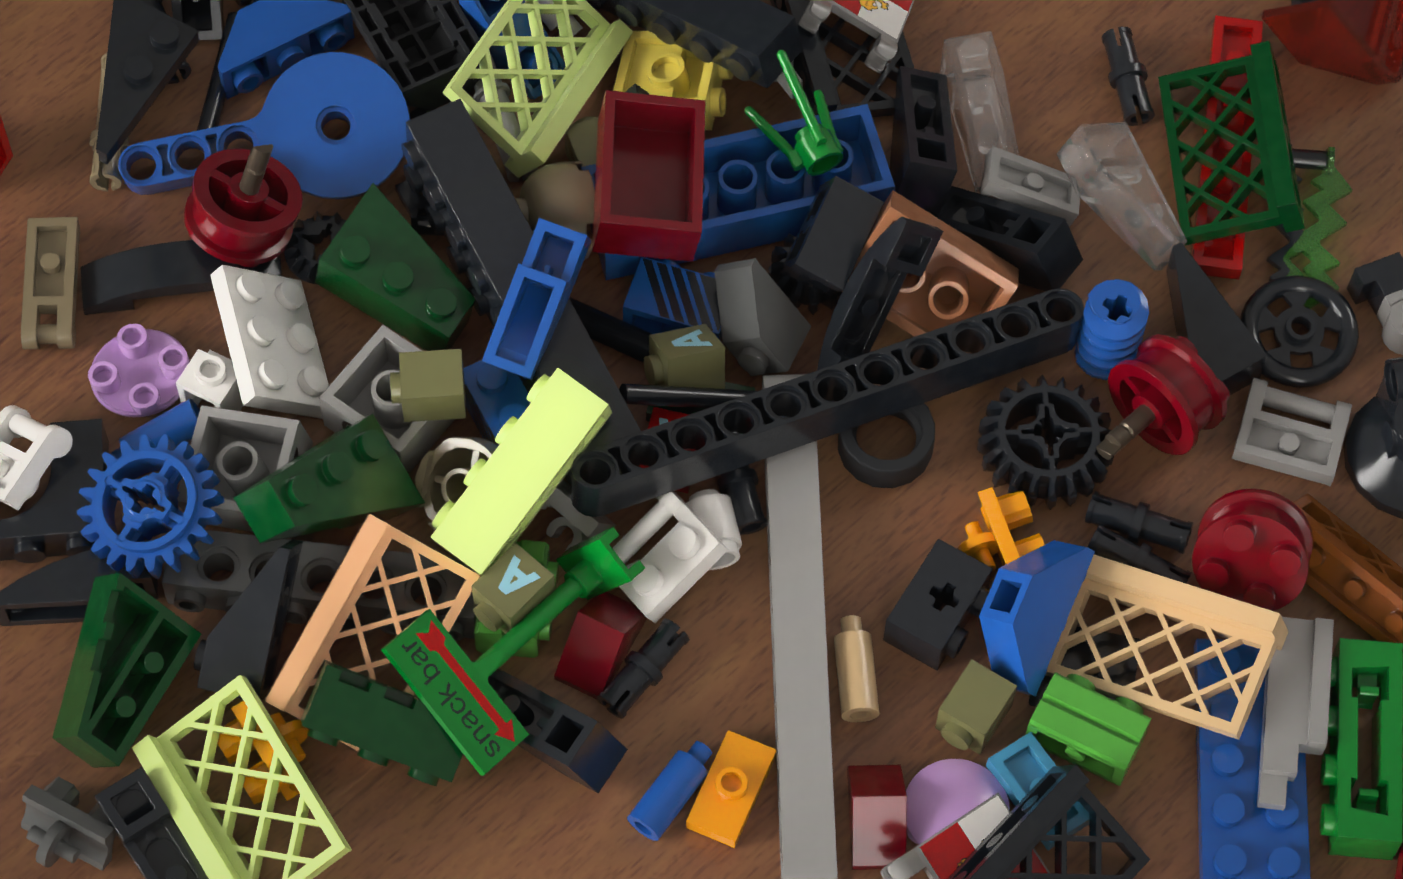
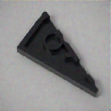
[96,0,199,165]

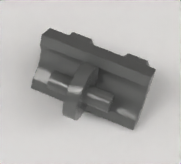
[21,777,117,871]

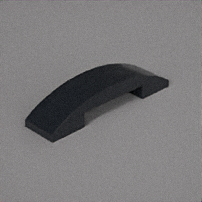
[817,217,944,402]
[80,240,282,315]
[95,767,209,879]

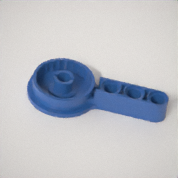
[118,52,410,199]

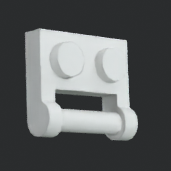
[0,405,73,511]
[612,491,728,623]

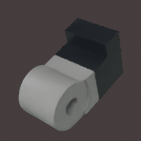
[1346,252,1403,355]

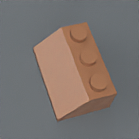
[842,190,1019,353]

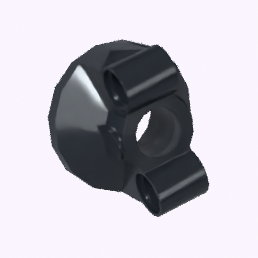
[1344,357,1403,519]

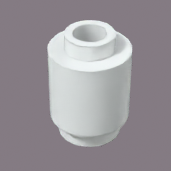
[686,489,742,570]

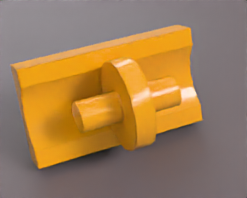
[958,487,1045,571]
[217,700,309,805]

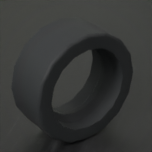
[838,403,935,488]

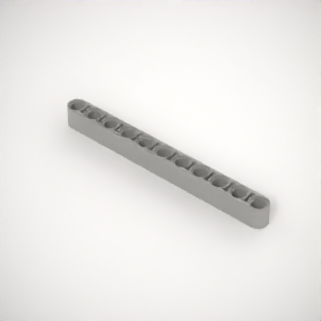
[762,374,838,879]

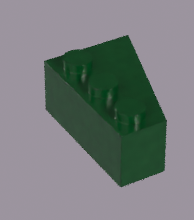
[315,183,475,351]
[233,414,425,543]
[52,573,202,768]
[301,660,463,786]

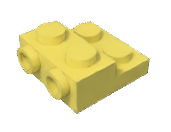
[613,31,733,130]

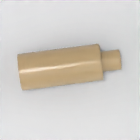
[834,615,880,722]

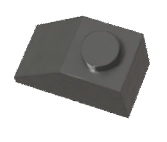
[714,258,811,376]

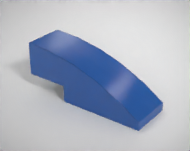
[482,218,591,380]

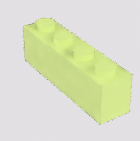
[431,368,613,576]

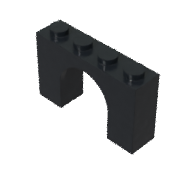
[0,419,109,563]

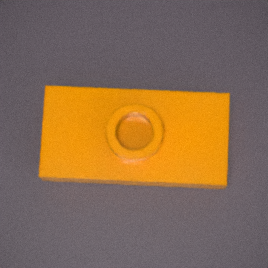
[686,730,777,848]

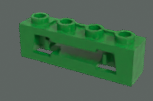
[1320,638,1403,860]

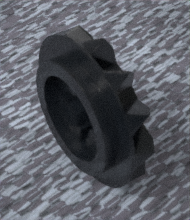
[284,211,346,285]

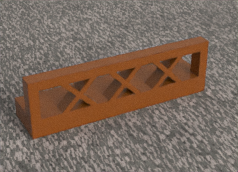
[1293,493,1403,643]

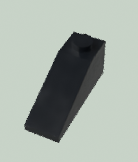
[889,66,957,214]
[929,186,1083,291]
[1166,242,1268,395]
[194,539,303,700]
[488,668,628,793]

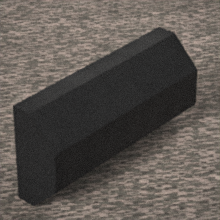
[342,0,480,110]

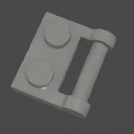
[1232,377,1352,486]

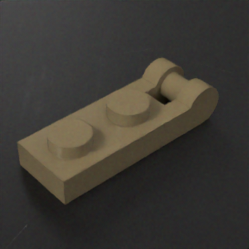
[21,217,80,350]

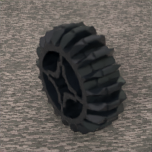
[977,374,1114,510]

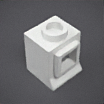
[176,349,243,411]

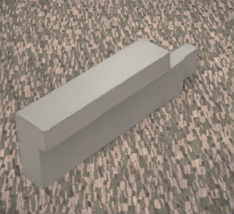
[1257,617,1334,811]

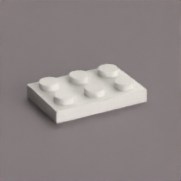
[210,265,329,419]

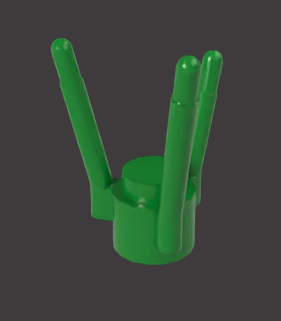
[744,50,844,176]

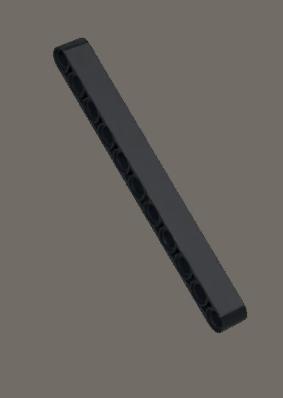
[571,288,1084,517]

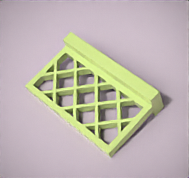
[442,0,633,178]
[131,675,352,879]

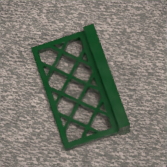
[1158,40,1305,246]

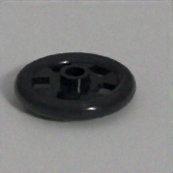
[1240,275,1359,388]

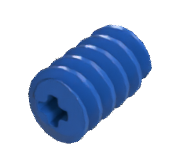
[1074,279,1150,380]

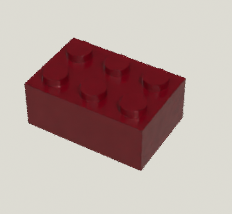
[592,90,706,262]

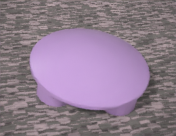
[88,323,190,417]
[906,759,1010,844]

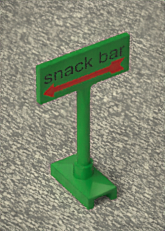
[381,527,645,776]

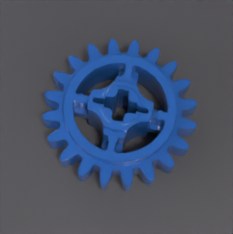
[77,434,225,579]

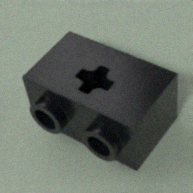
[883,539,993,670]

